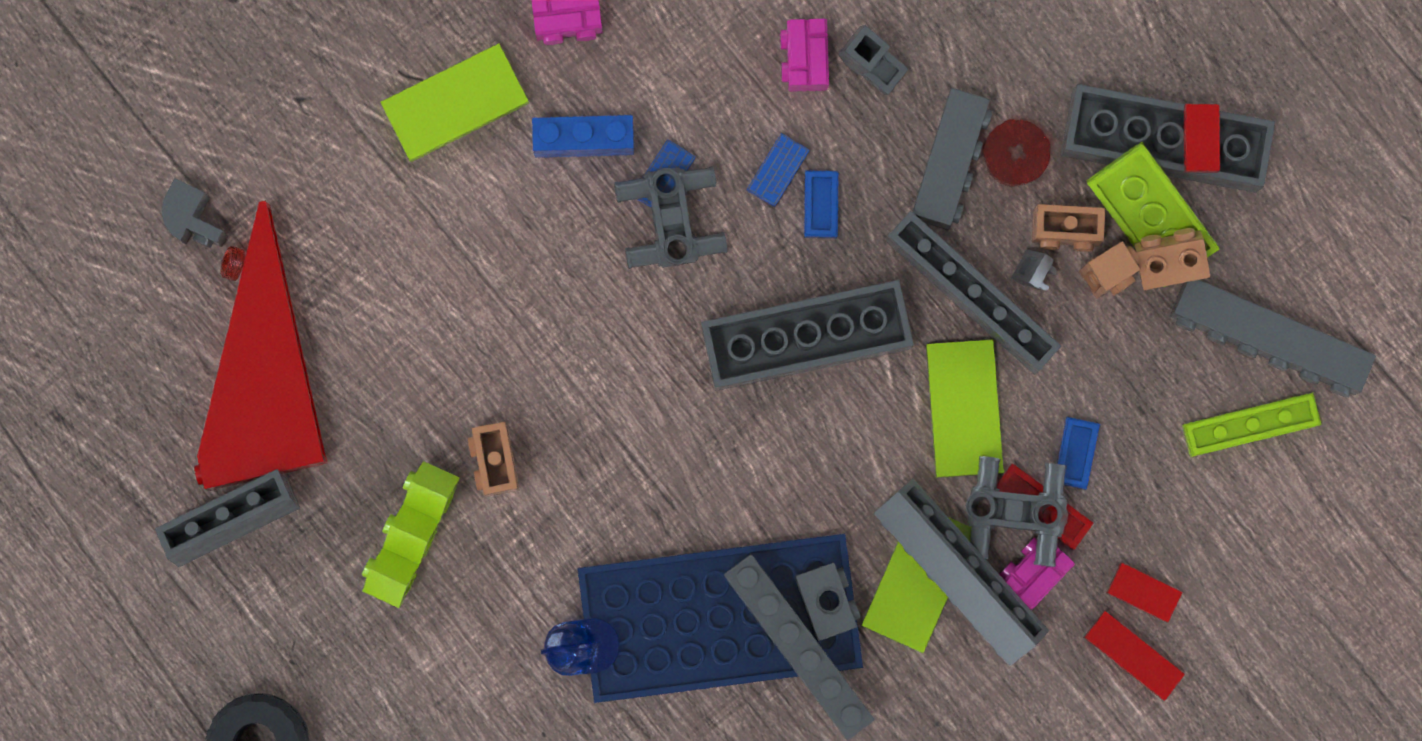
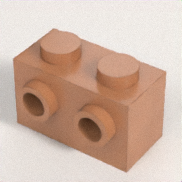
[1032,204,1105,252]
[1134,228,1210,290]
[1079,241,1140,299]
[468,422,520,497]

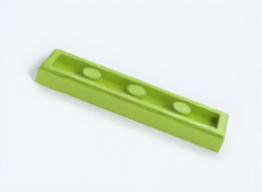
[1182,393,1321,457]

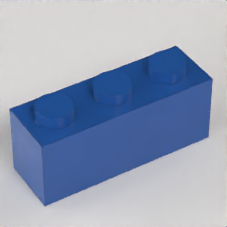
[532,115,634,158]

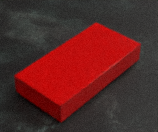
[1184,104,1220,173]
[1106,563,1183,623]

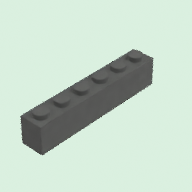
[886,211,1061,375]
[1169,280,1376,397]
[874,478,1049,666]
[723,554,875,741]

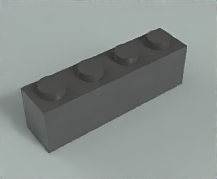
[912,88,993,230]
[155,469,300,567]

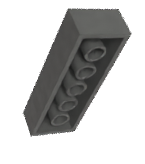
[1060,84,1275,193]
[701,280,914,391]

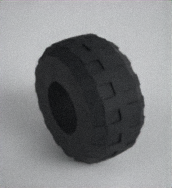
[205,693,310,741]

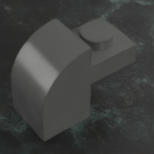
[839,25,908,95]
[162,178,228,248]

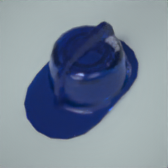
[541,618,619,676]

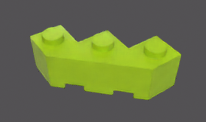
[362,461,460,608]

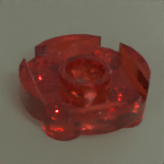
[983,119,1050,187]

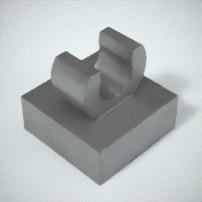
[1011,249,1057,290]

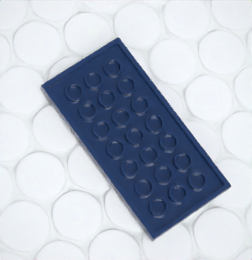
[577,534,863,703]

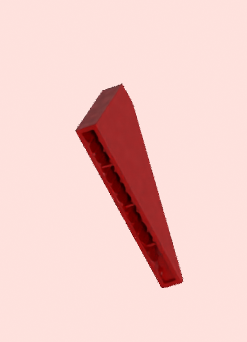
[194,200,328,491]

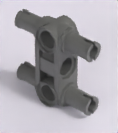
[614,166,727,269]
[966,456,1068,567]

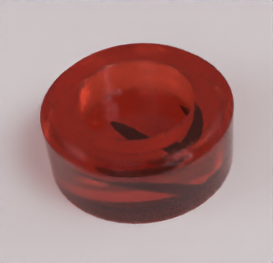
[220,246,245,281]

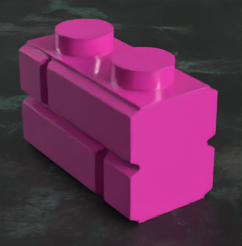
[532,0,603,45]
[780,19,829,92]
[999,537,1075,611]

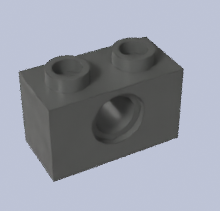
[795,563,860,641]

